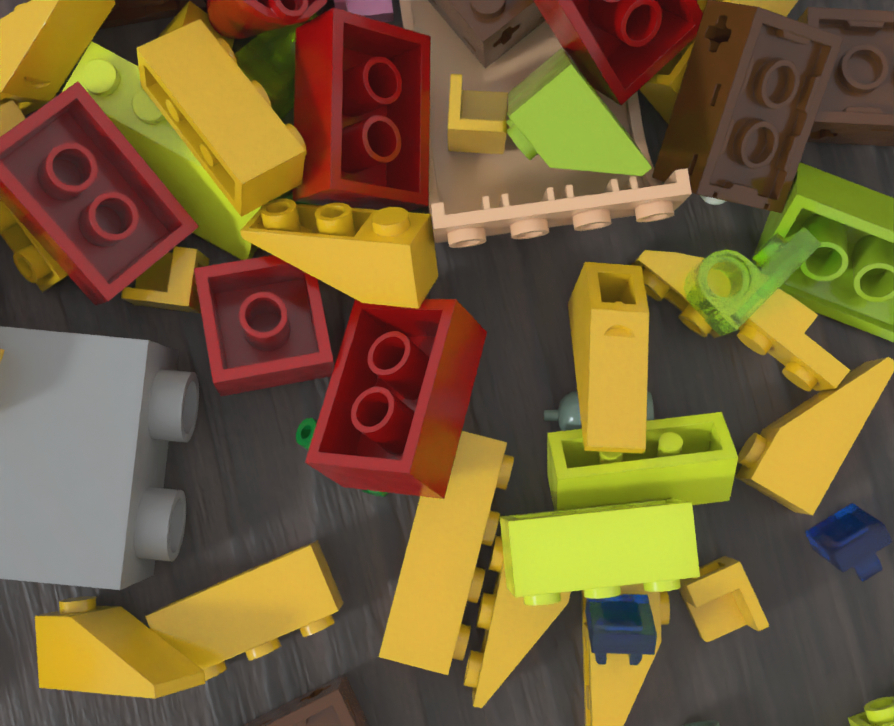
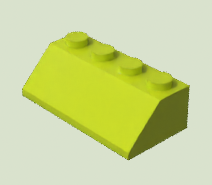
[62,41,291,260]

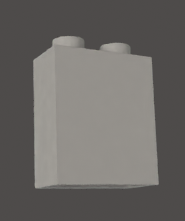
[0,326,199,590]

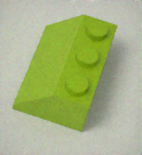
[506,48,652,176]
[747,162,894,342]

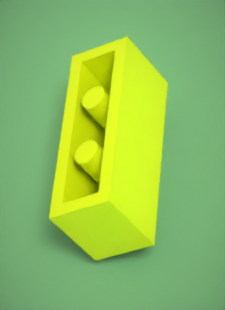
[547,412,738,511]
[500,498,700,606]

